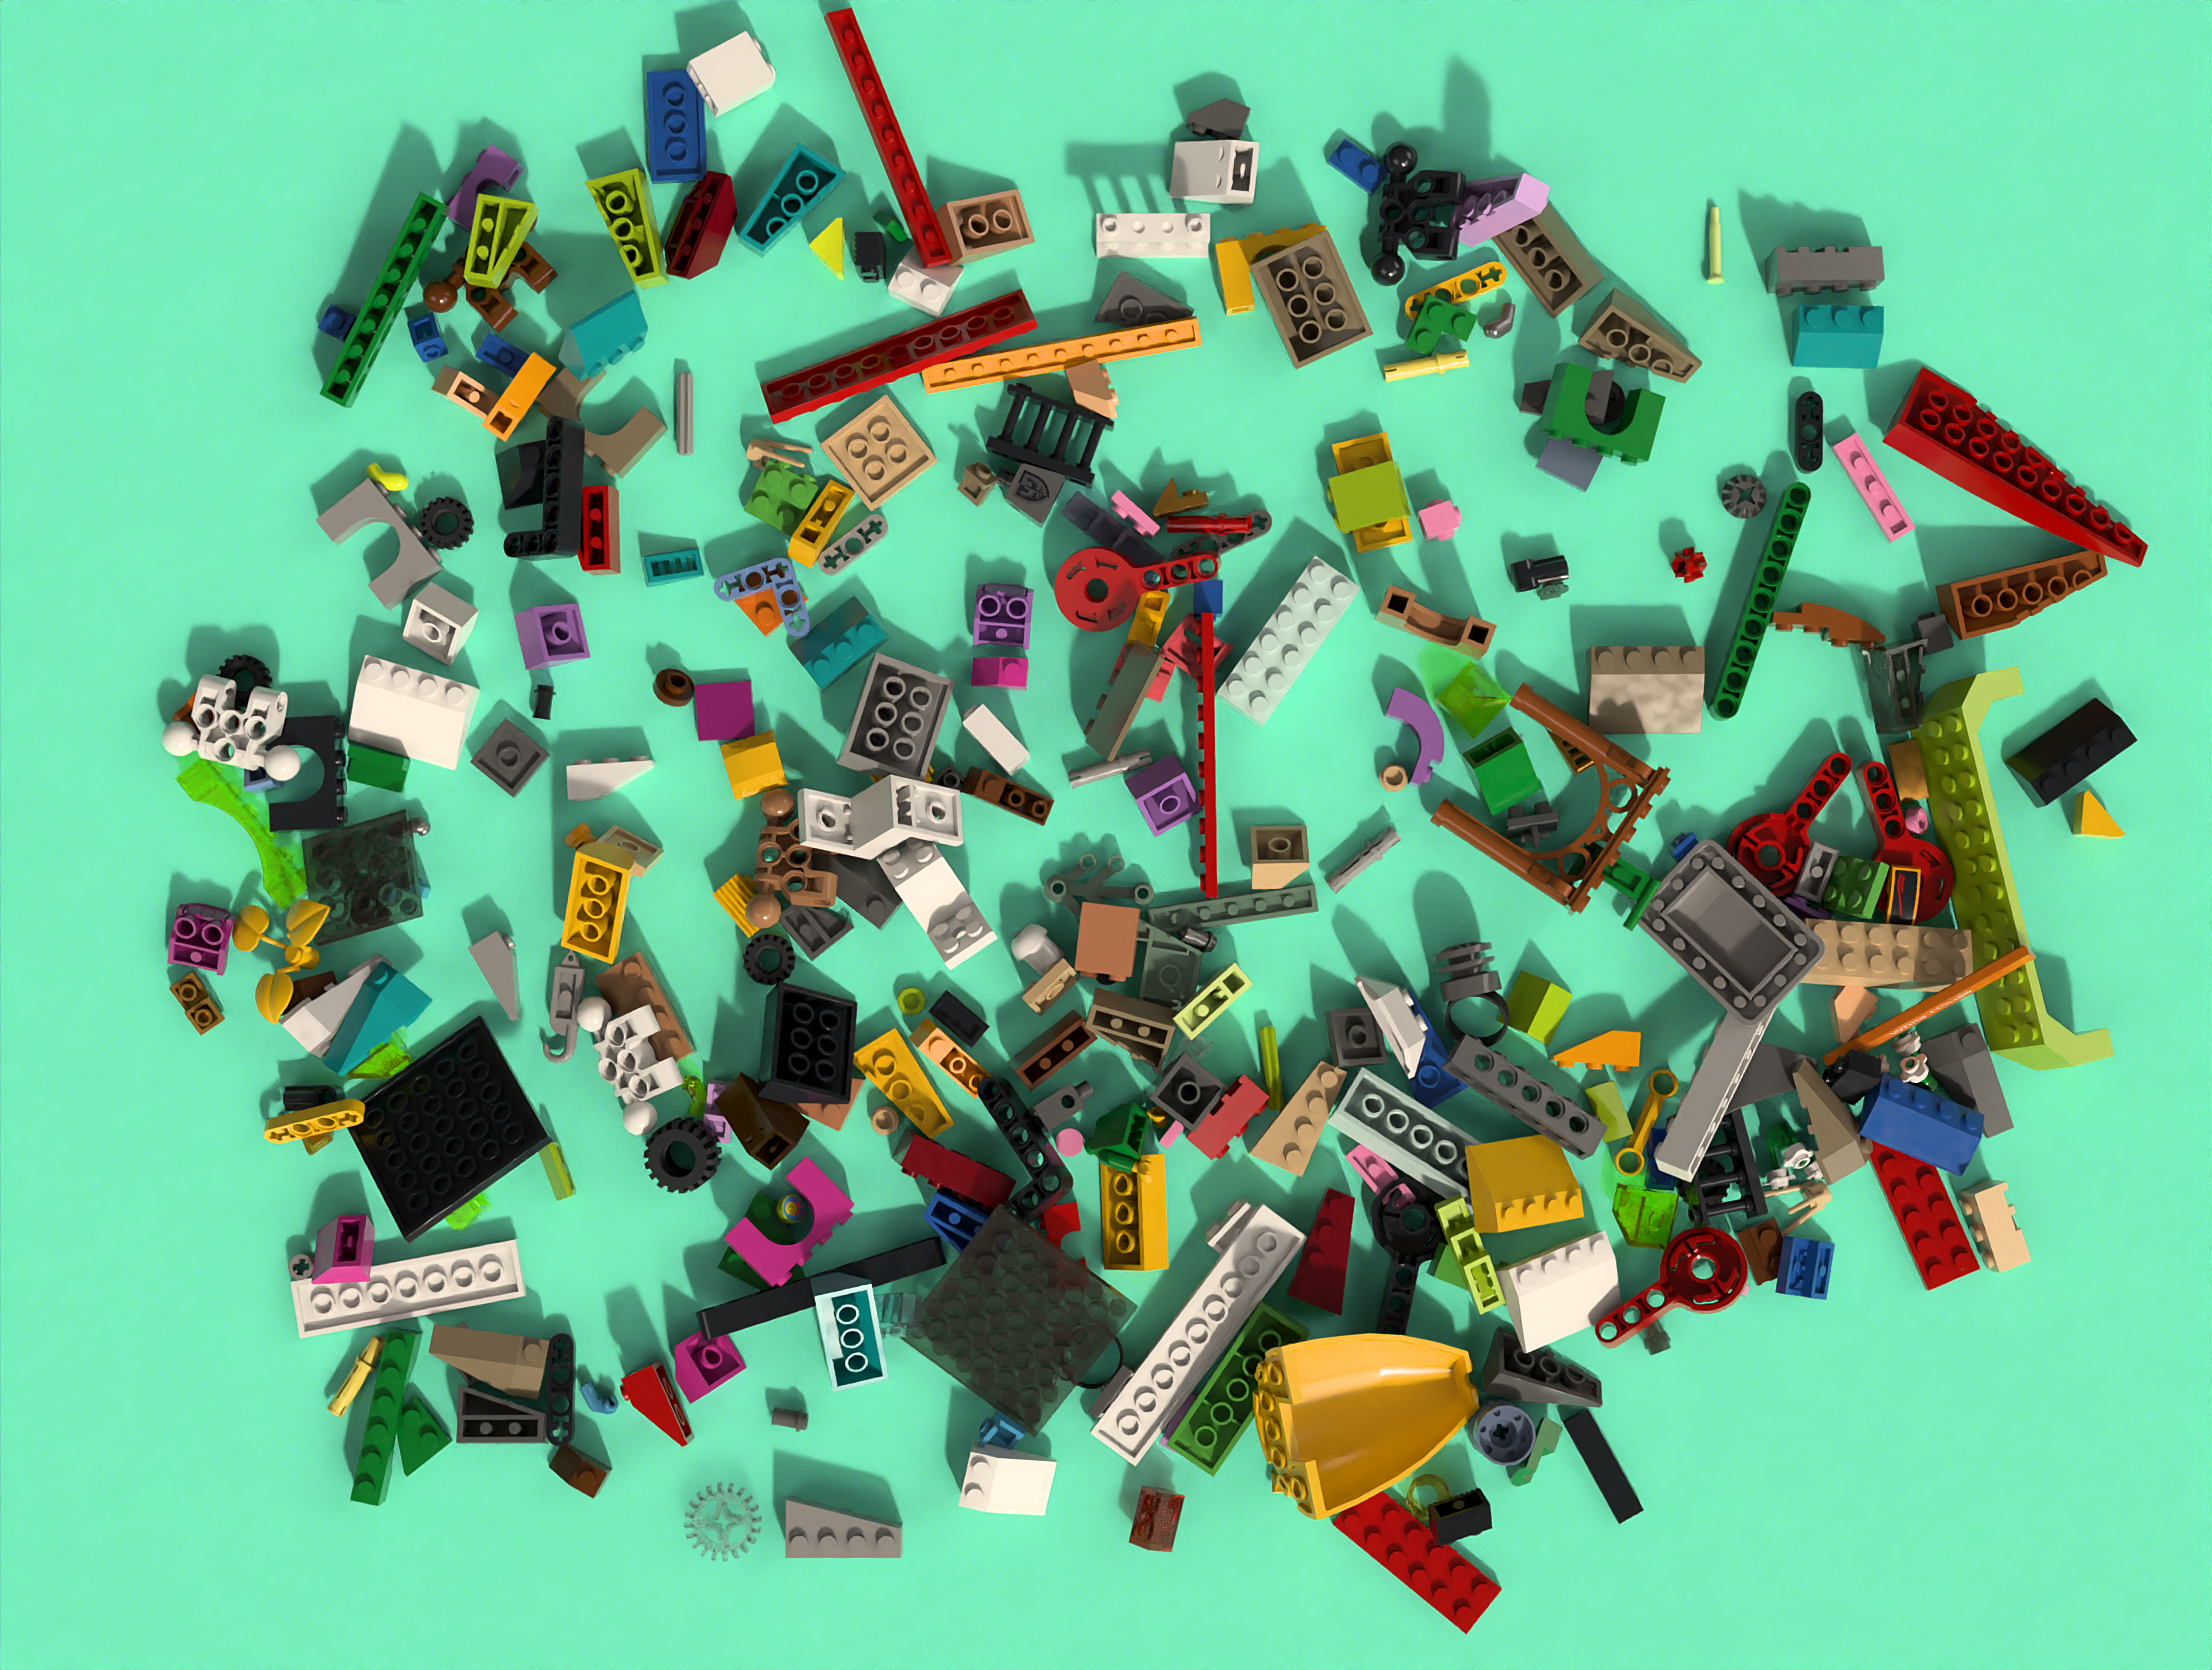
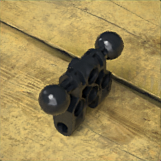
[1370,141,1466,287]

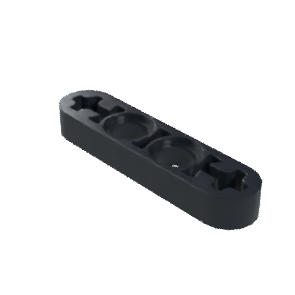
[546,1333,576,1446]

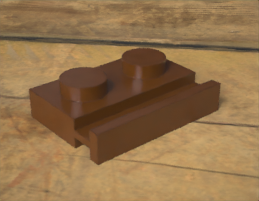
[1735,1216,1783,1286]

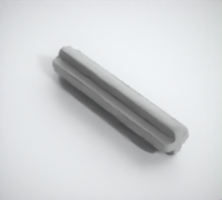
[677,373,693,456]

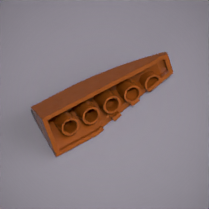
[1935,550,2108,640]

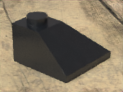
[495,440,546,510]

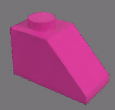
[971,657,1029,691]

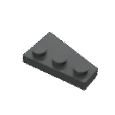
[1094,270,1195,327]

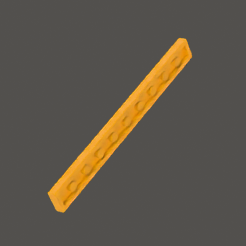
[922,316,1202,394]

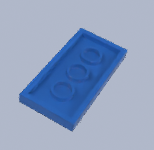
[647,70,708,184]

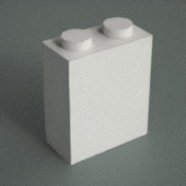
[686,31,776,118]
[962,704,1031,777]

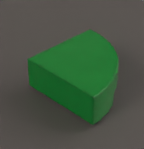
[872,211,907,244]

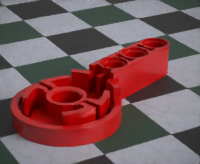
[1054,546,1222,632]
[1724,752,1852,897]
[1855,761,1954,924]
[1595,1227,1748,1349]

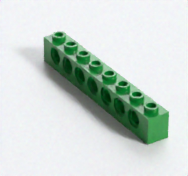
[319,192,451,408]

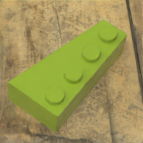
[585,168,670,290]

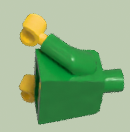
[1084,1101,1168,1183]

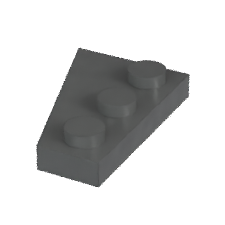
[1519,370,1614,426]

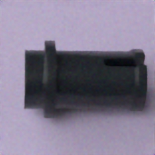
[532,684,556,720]

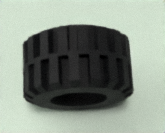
[643,1117,722,1194]

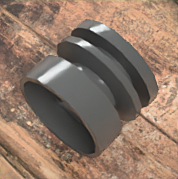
[1433,941,1502,1002]

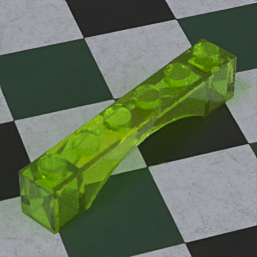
[175,758,314,911]

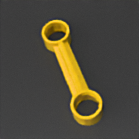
[1613,1069,1678,1176]

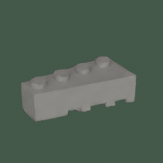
[785,1495,903,1558]

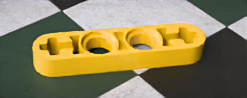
[1404,261,1507,321]
[263,1099,365,1143]

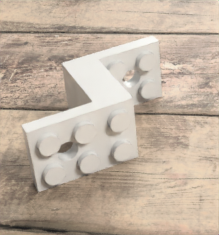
[797,774,963,860]
[875,837,997,970]

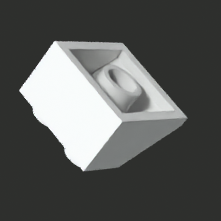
[888,245,964,319]
[402,582,479,666]

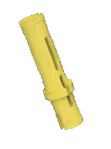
[1383,349,1469,383]
[327,1335,385,1417]

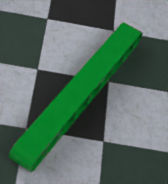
[1708,482,1811,722]

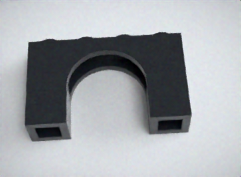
[267,715,348,833]

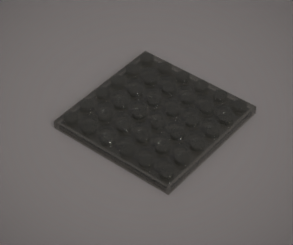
[897,1203,1138,1438]

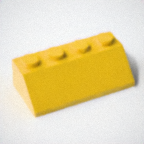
[1100,1154,1169,1271]

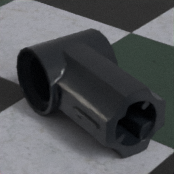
[1509,555,1569,593]
[283,1085,345,1111]

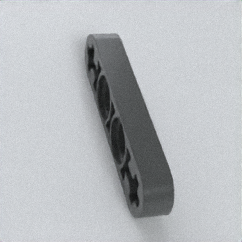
[1171,509,1272,571]

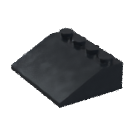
[757,981,858,1104]

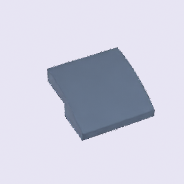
[1535,438,1603,493]

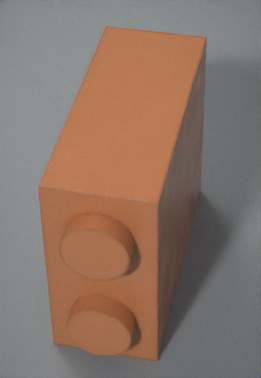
[1074,902,1141,982]

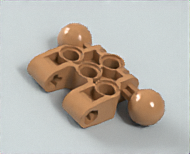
[745,787,839,929]

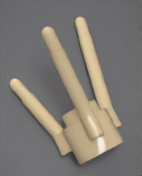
[746,438,812,471]
[1763,1180,1832,1237]

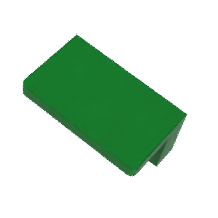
[347,745,411,793]

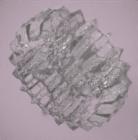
[684,1482,762,1561]

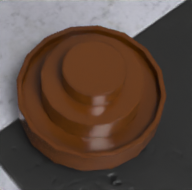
[652,668,695,707]

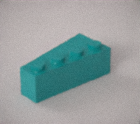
[738,143,846,258]

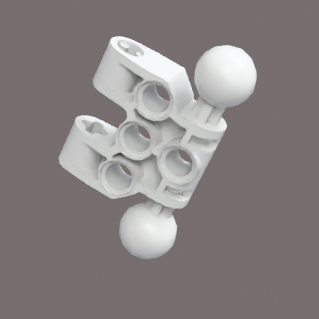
[162,674,301,781]
[576,996,685,1136]

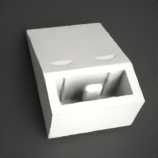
[1169,140,1260,206]

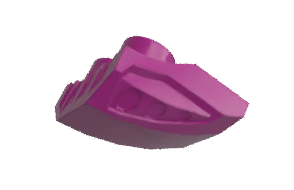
[167,903,236,976]

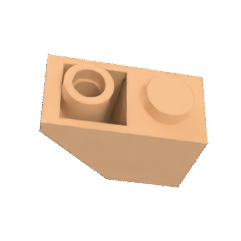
[1065,359,1119,419]
[1829,986,1879,1045]

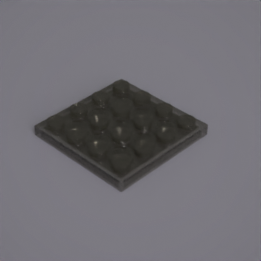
[301,809,424,947]

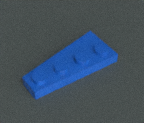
[1407,988,1469,1109]

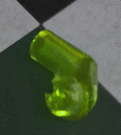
[681,1075,707,1117]

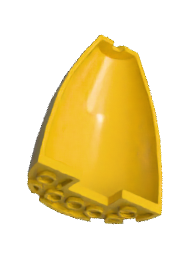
[1253,1333,1480,1520]

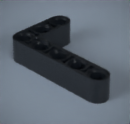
[503,416,585,561]
[977,1077,1073,1229]

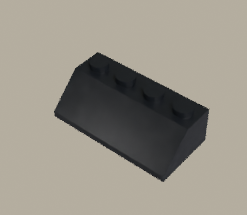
[2003,698,2138,808]

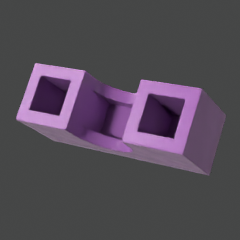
[446,144,524,234]

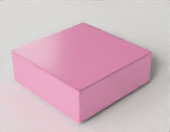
[1158,1119,1184,1149]

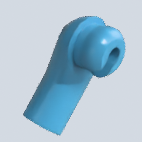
[579,1382,619,1415]

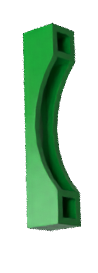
[350,1327,423,1506]

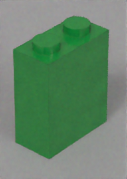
[1462,727,1541,816]

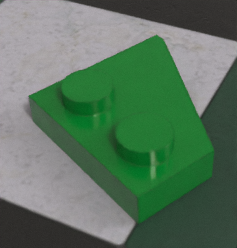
[396,1396,452,1477]

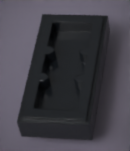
[928,990,990,1048]

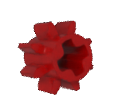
[1671,547,1707,583]

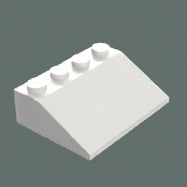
[347,655,480,771]
[1495,1230,1621,1353]

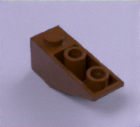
[960,766,1054,826]

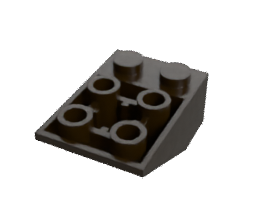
[714,1072,811,1171]

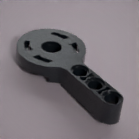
[1370,1175,1448,1336]

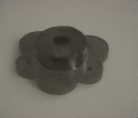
[1537,580,1569,600]

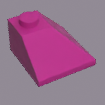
[675,1330,747,1404]

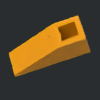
[481,351,557,442]
[908,1017,993,1099]
[1550,1030,1641,1072]

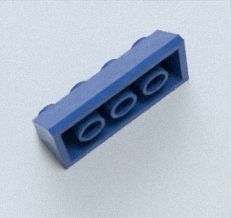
[1858,1072,1985,1176]

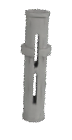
[1067,747,1153,789]
[1325,826,1401,894]

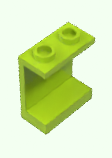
[1327,460,1412,535]

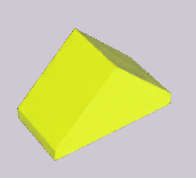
[809,218,845,280]

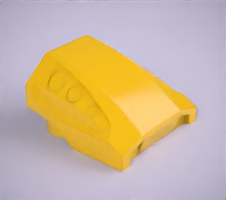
[720,729,789,801]

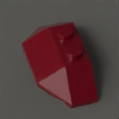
[664,170,738,280]

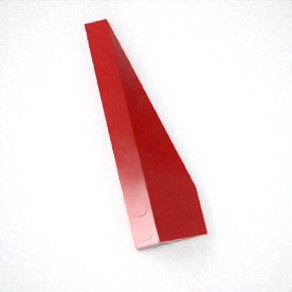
[1882,367,2149,568]

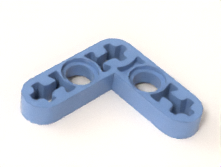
[714,558,811,638]

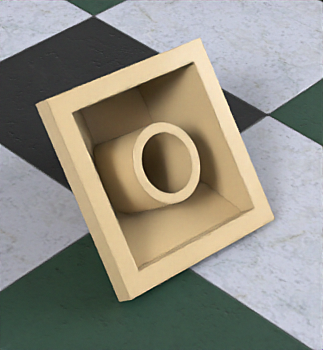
[1250,825,1310,889]

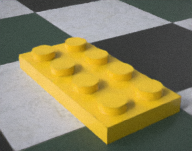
[1331,432,1413,554]

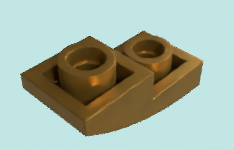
[1887,738,1929,803]
[169,970,225,1035]

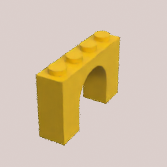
[1214,223,1326,316]

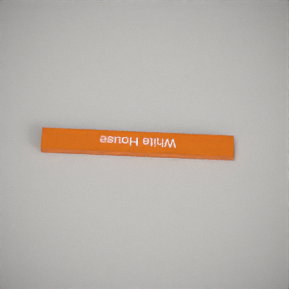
[1823,945,2036,1068]

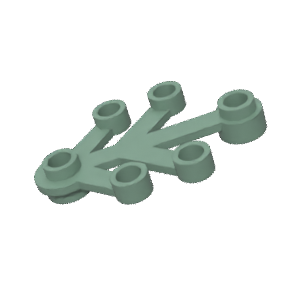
[1044,853,1154,925]

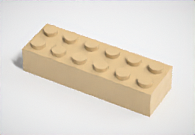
[1800,918,1973,992]

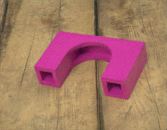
[723,1156,855,1288]

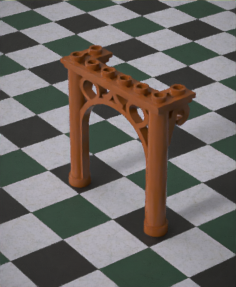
[1430,681,1671,916]

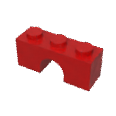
[1039,1201,1090,1293]

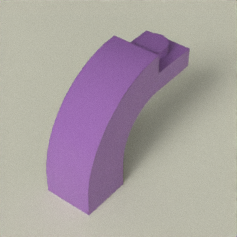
[1384,687,1444,788]

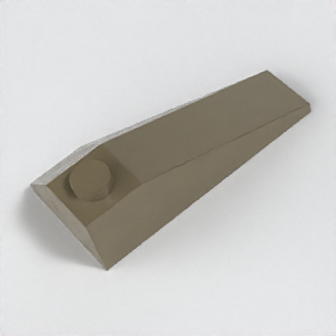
[1578,287,1702,384]
[1792,1058,1873,1185]
[428,1324,549,1400]

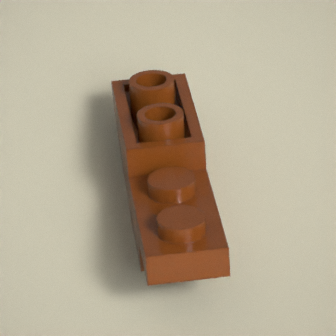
[1767,602,1886,649]

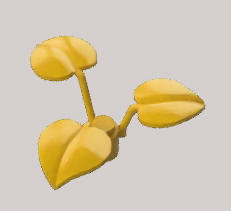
[232,899,331,1025]

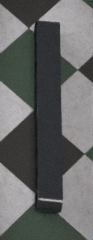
[695,1236,948,1341]

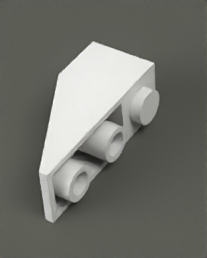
[566,756,655,802]

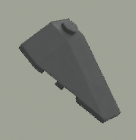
[793,853,904,931]
[1918,1022,2014,1138]
[1483,1328,1603,1408]

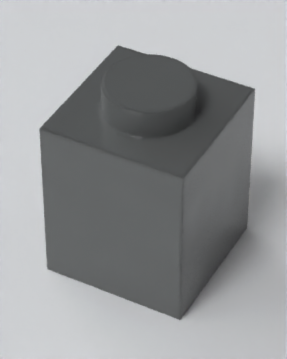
[1910,612,1954,657]

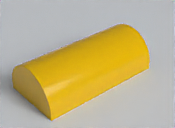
[560,842,634,964]

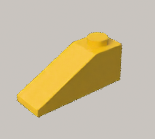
[787,479,855,569]

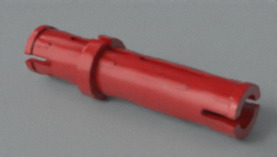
[1166,513,1252,536]

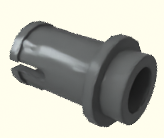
[1179,924,1217,953]
[771,1407,809,1432]

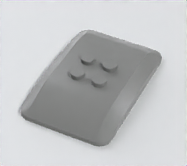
[1637,839,1826,1026]

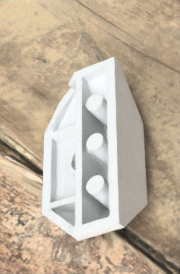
[1354,974,1428,1079]

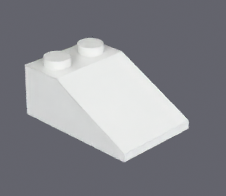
[958,1441,1057,1516]

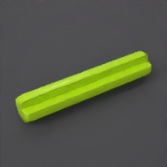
[1259,1026,1284,1110]

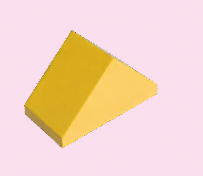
[2072,790,2125,839]

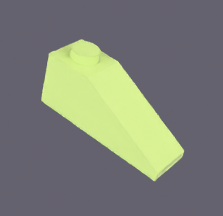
[1172,962,1253,1040]

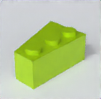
[464,193,539,289]

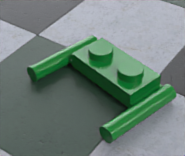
[1567,842,1661,931]

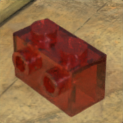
[1129,1486,1185,1552]

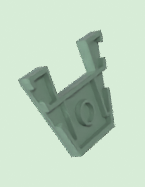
[1137,919,1203,1011]

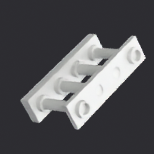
[1097,213,1210,258]

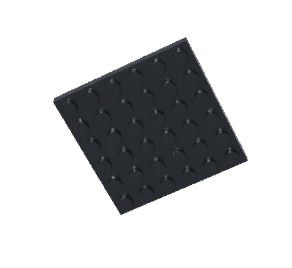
[347,1015,553,1243]

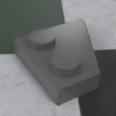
[778,905,854,962]

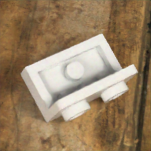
[1204,1198,1256,1255]

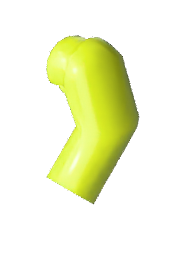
[366,463,408,491]

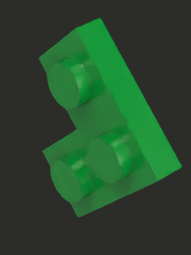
[1403,293,1478,357]

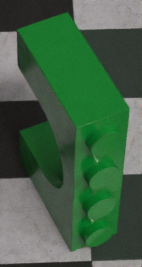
[1538,362,1666,466]

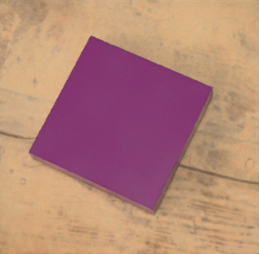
[695,681,756,742]

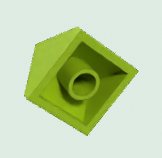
[1497,970,1573,1046]

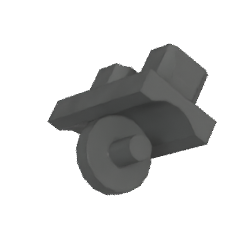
[1505,801,1559,849]

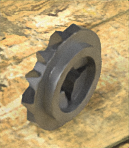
[1721,474,1767,519]

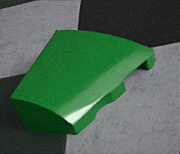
[1511,1416,1563,1487]

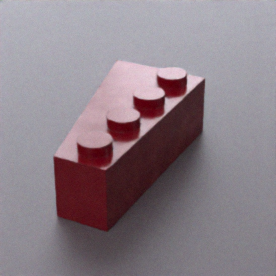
[892,1127,1017,1213]
[1286,1186,1355,1316]

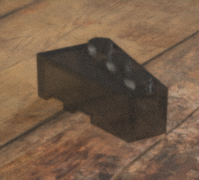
[1862,638,1928,734]

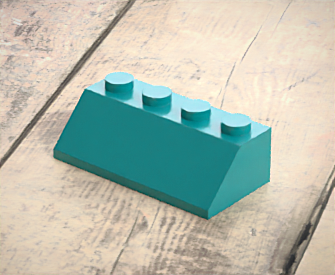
[810,1272,889,1393]

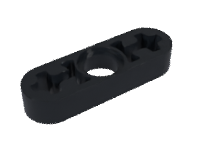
[1795,391,1823,474]

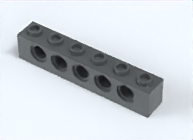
[1441,1034,1608,1160]

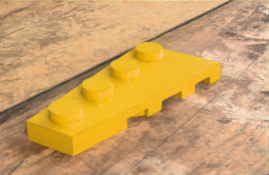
[853,1027,955,1139]

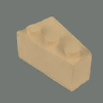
[1959,1179,2031,1273]

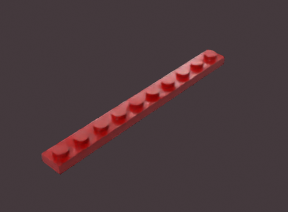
[824,8,953,269]
[1196,613,1218,897]

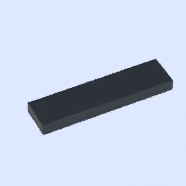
[1562,1408,1644,1524]

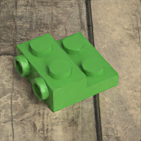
[743,459,820,537]
[1820,856,1890,919]

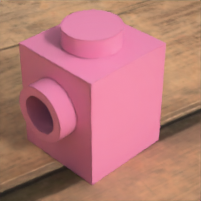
[1416,498,1462,542]

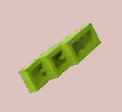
[1434,1194,1506,1315]

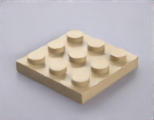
[820,394,938,513]

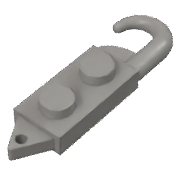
[543,950,586,1064]

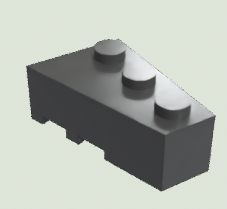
[456,1385,549,1444]

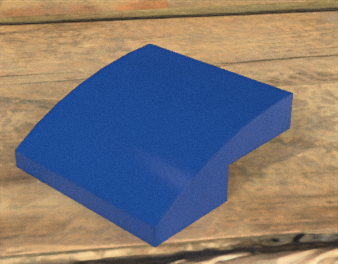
[1775,1236,1835,1300]

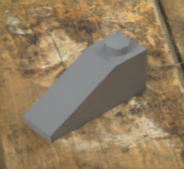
[468,931,521,1021]

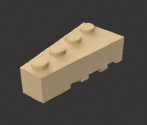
[1248,1061,1347,1177]

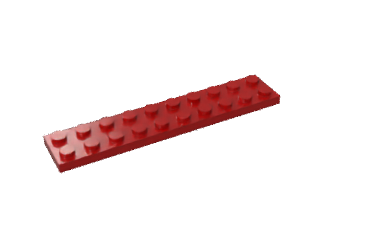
[760,289,1038,425]

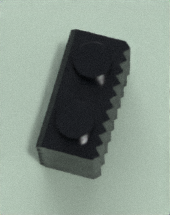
[854,232,886,283]
[1821,1048,1882,1106]
[1427,1488,1493,1546]

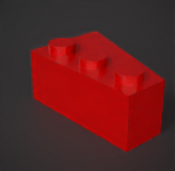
[577,485,621,576]

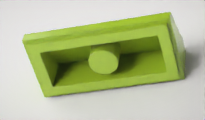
[1584,1080,1633,1143]
[538,1141,577,1201]

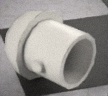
[1011,924,1065,977]

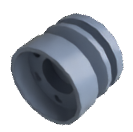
[1467,1399,1536,1466]

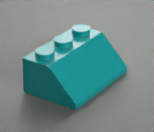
[558,289,649,382]
[1792,305,1884,369]
[788,596,889,691]

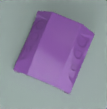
[973,583,1034,650]

